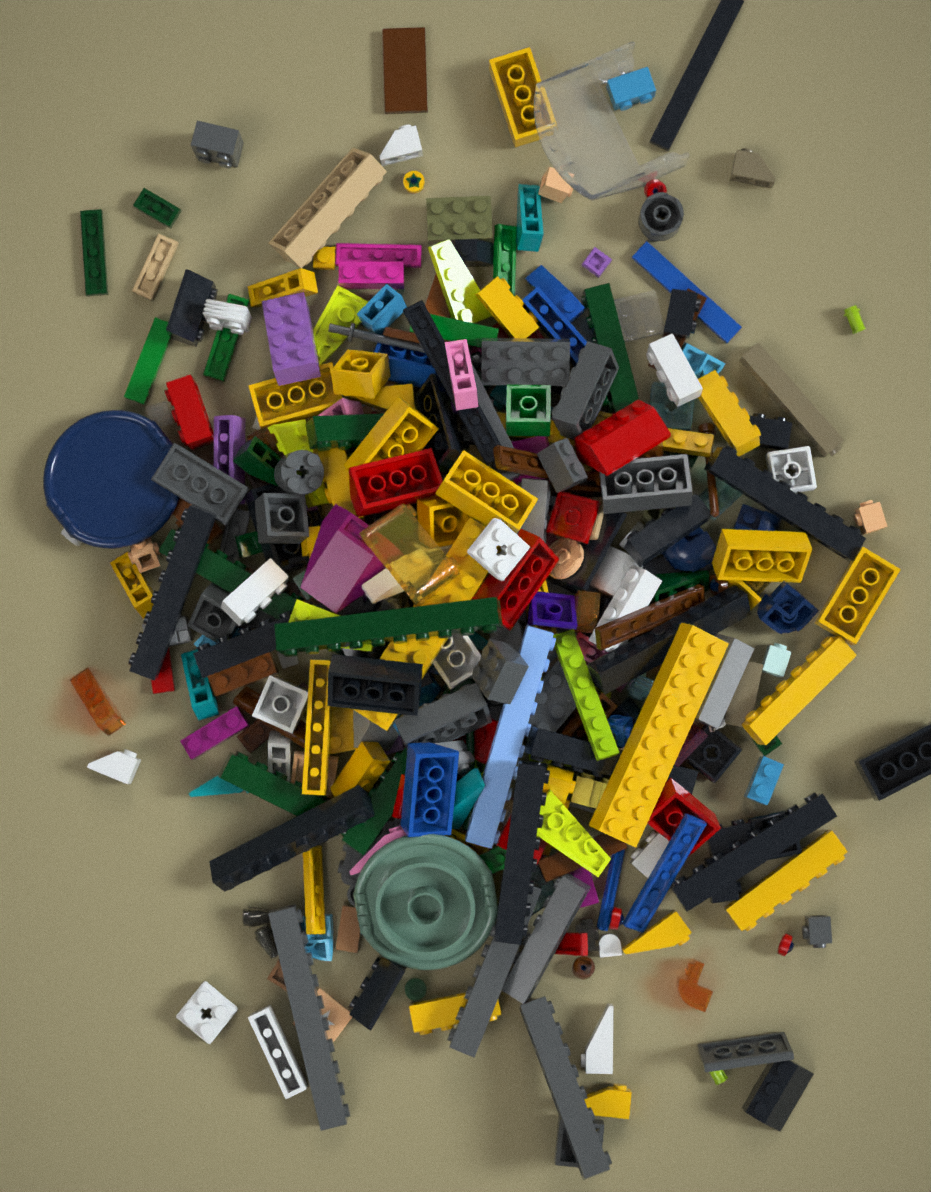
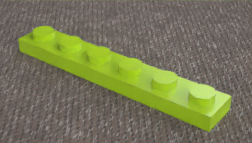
[553,630,619,761]

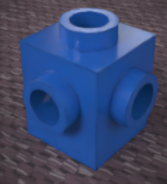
[607,715,633,749]

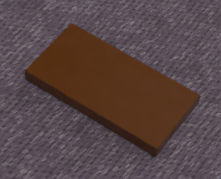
[383,27,428,114]

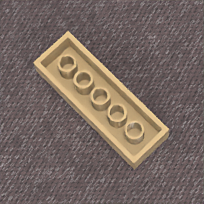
[268,148,387,268]

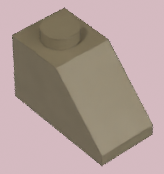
[730,148,776,188]

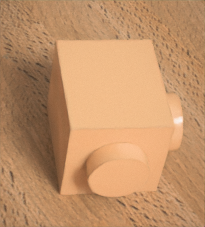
[538,167,574,203]
[854,500,888,535]

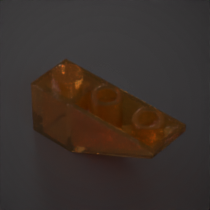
[70,667,126,736]

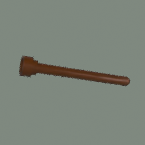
[698,423,719,517]

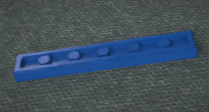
[632,241,742,344]
[623,814,707,933]

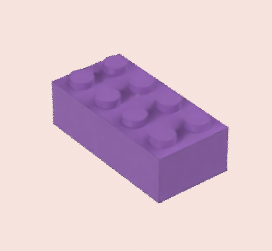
[262,292,321,386]

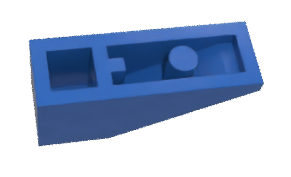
[525,265,585,323]

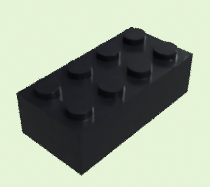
[854,722,931,801]

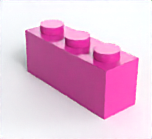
[339,262,404,289]

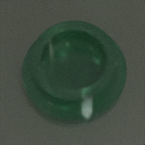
[405,978,427,1001]

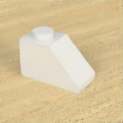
[380,125,423,166]
[87,749,141,784]

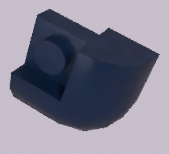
[732,504,782,531]
[662,527,716,572]
[757,580,819,634]

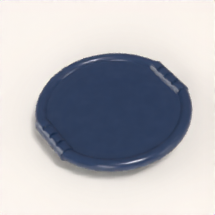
[43,410,180,549]

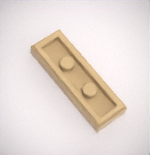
[132,233,179,301]

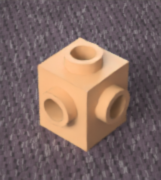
[128,537,161,573]

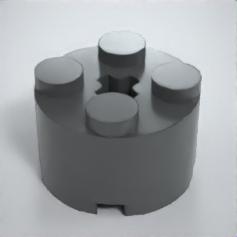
[638,192,684,241]
[274,450,324,495]

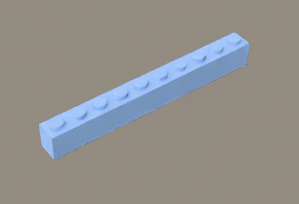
[465,625,556,849]

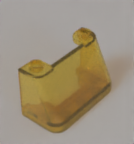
[359,504,460,606]

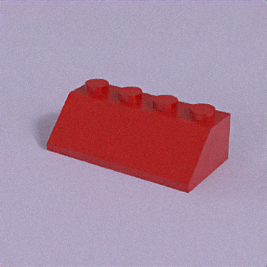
[575,399,671,476]
[349,448,443,517]
[472,529,559,631]

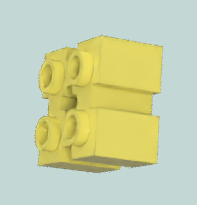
[569,773,609,808]

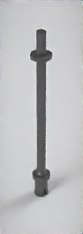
[328,323,482,369]

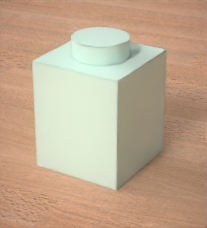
[762,643,791,678]

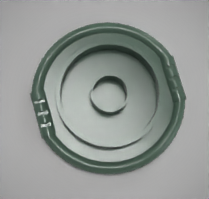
[353,834,498,970]

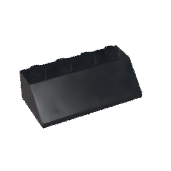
[415,373,465,472]
[554,512,627,595]
[327,654,423,716]

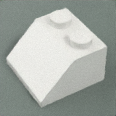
[590,546,643,598]
[252,675,308,733]

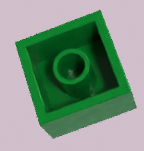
[506,384,551,436]

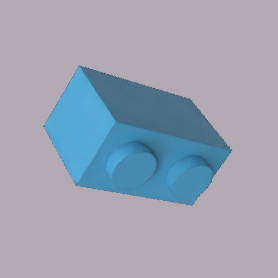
[606,67,656,111]
[357,284,407,334]
[744,756,784,805]

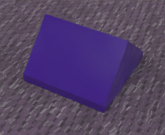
[527,591,577,630]

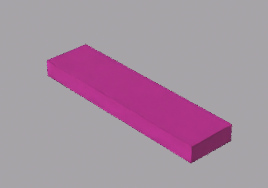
[335,243,422,268]

